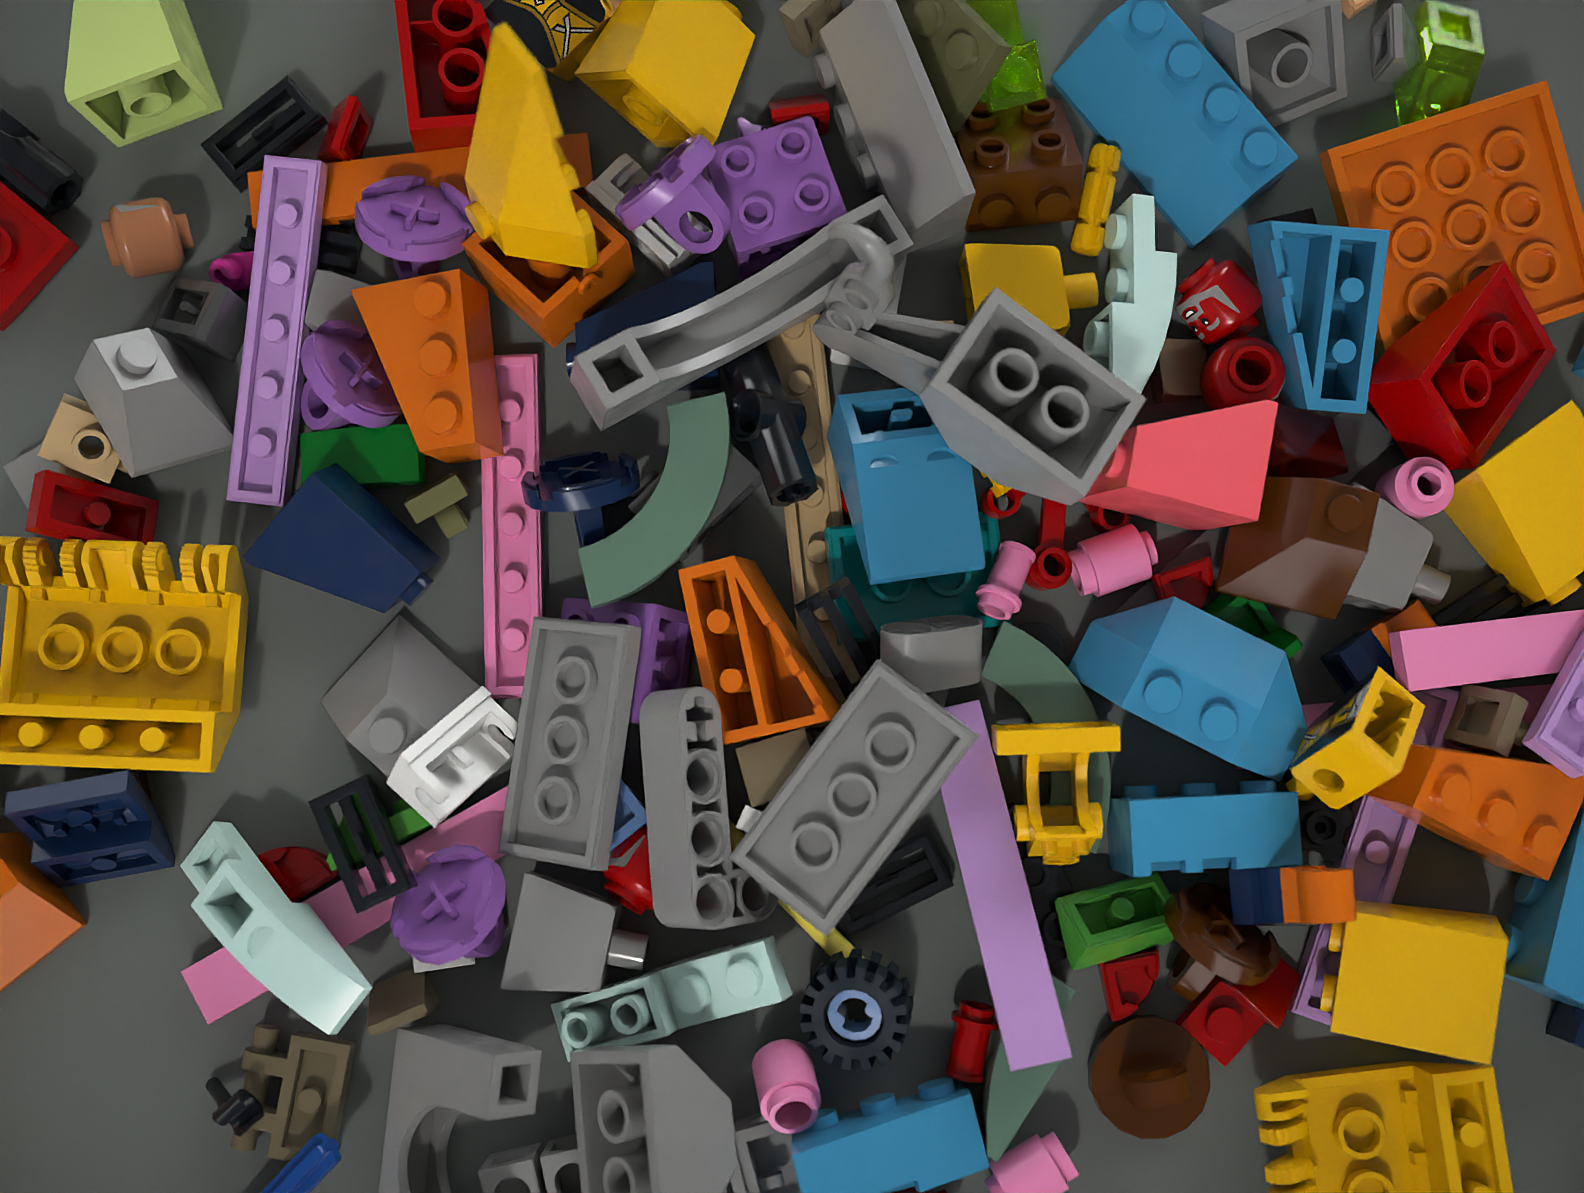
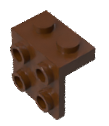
[955,95,1083,233]

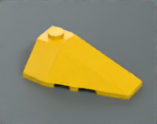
[464,23,598,269]

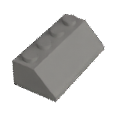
[813,0,976,253]

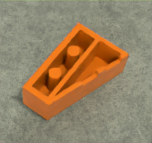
[351,269,504,465]
[1365,743,1584,881]

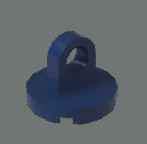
[521,451,640,548]

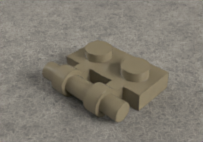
[231,1024,357,1162]

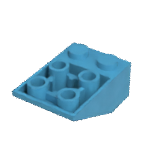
[826,388,986,585]

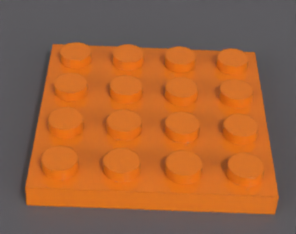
[1319,80,1584,361]

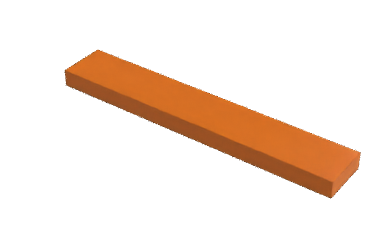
[247,132,594,230]

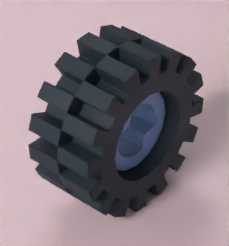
[799,949,914,1071]

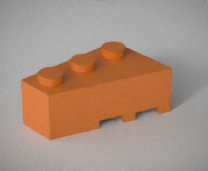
[678,555,841,746]

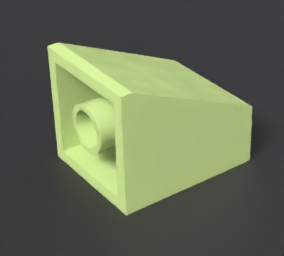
[64,0,223,148]

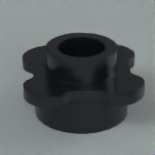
[1298,796,1354,862]

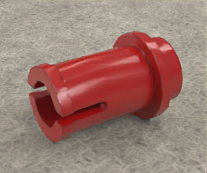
[945,1000,998,1083]

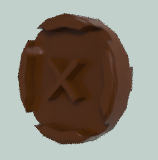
[1163,881,1281,1001]
[1088,1014,1210,1139]

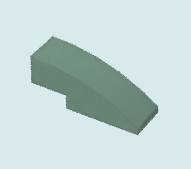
[980,974,1076,1163]

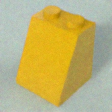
[574,0,756,148]
[1443,400,1584,608]
[1319,900,1509,1065]

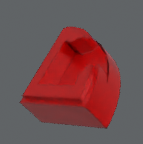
[1150,556,1213,609]
[257,846,340,903]
[1097,948,1160,1022]

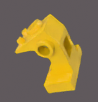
[991,721,1121,865]

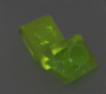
[966,0,1047,113]
[1394,0,1485,127]

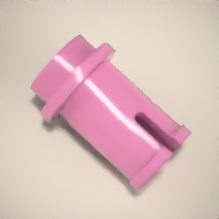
[976,541,1036,620]

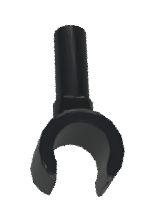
[205,1077,264,1137]

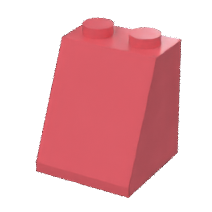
[1078,400,1278,532]

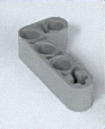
[639,687,778,930]

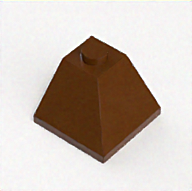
[1214,476,1380,620]

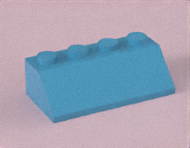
[1050,0,1299,250]

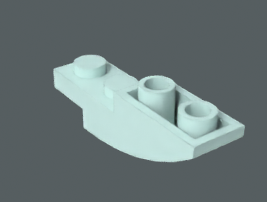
[1083,194,1177,394]
[180,821,372,1035]
[550,935,793,1062]

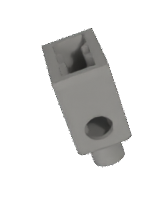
[1343,482,1451,615]
[500,869,650,992]

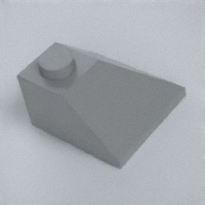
[1201,0,1347,128]
[73,328,234,478]
[320,615,481,778]

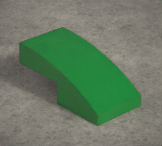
[300,424,426,490]

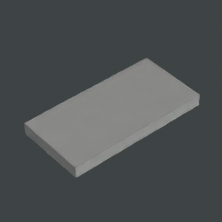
[498,616,642,871]
[729,659,980,936]

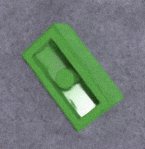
[1055,871,1174,970]

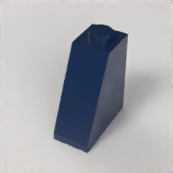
[566,261,720,391]
[243,463,441,613]

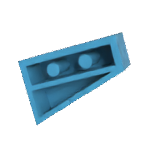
[1247,221,1390,414]

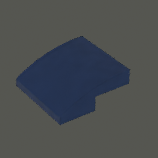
[4,770,175,888]

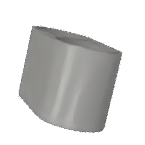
[880,615,983,693]

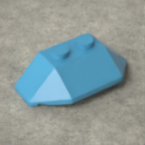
[1067,596,1308,782]

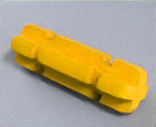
[1070,143,1122,256]

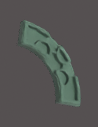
[577,392,730,609]
[981,620,1111,854]

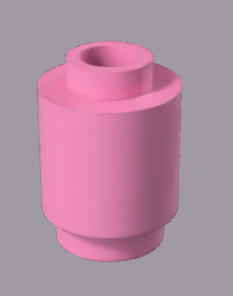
[1375,457,1454,521]
[1067,524,1158,597]
[752,1039,821,1134]
[984,1131,1079,1193]

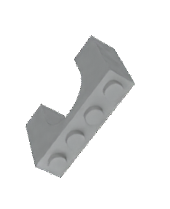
[378,1024,542,1193]

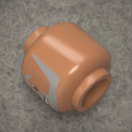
[100,197,194,278]

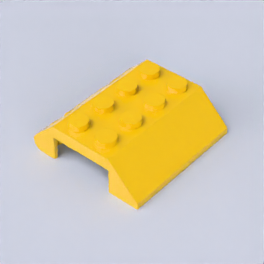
[0,536,249,773]
[1253,1061,1514,1193]

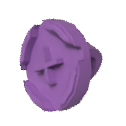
[615,134,731,254]
[355,175,474,280]
[300,320,403,431]
[390,844,506,965]

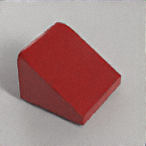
[768,94,830,136]
[317,95,374,163]

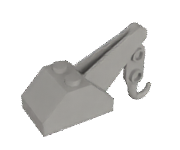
[813,222,1146,506]
[570,1045,737,1193]

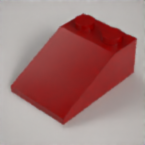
[1368,261,1556,470]

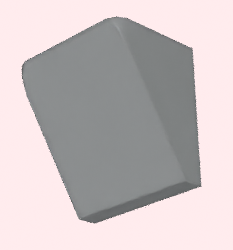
[1371,3,1415,83]
[304,269,372,341]

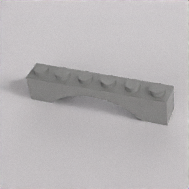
[570,194,914,431]

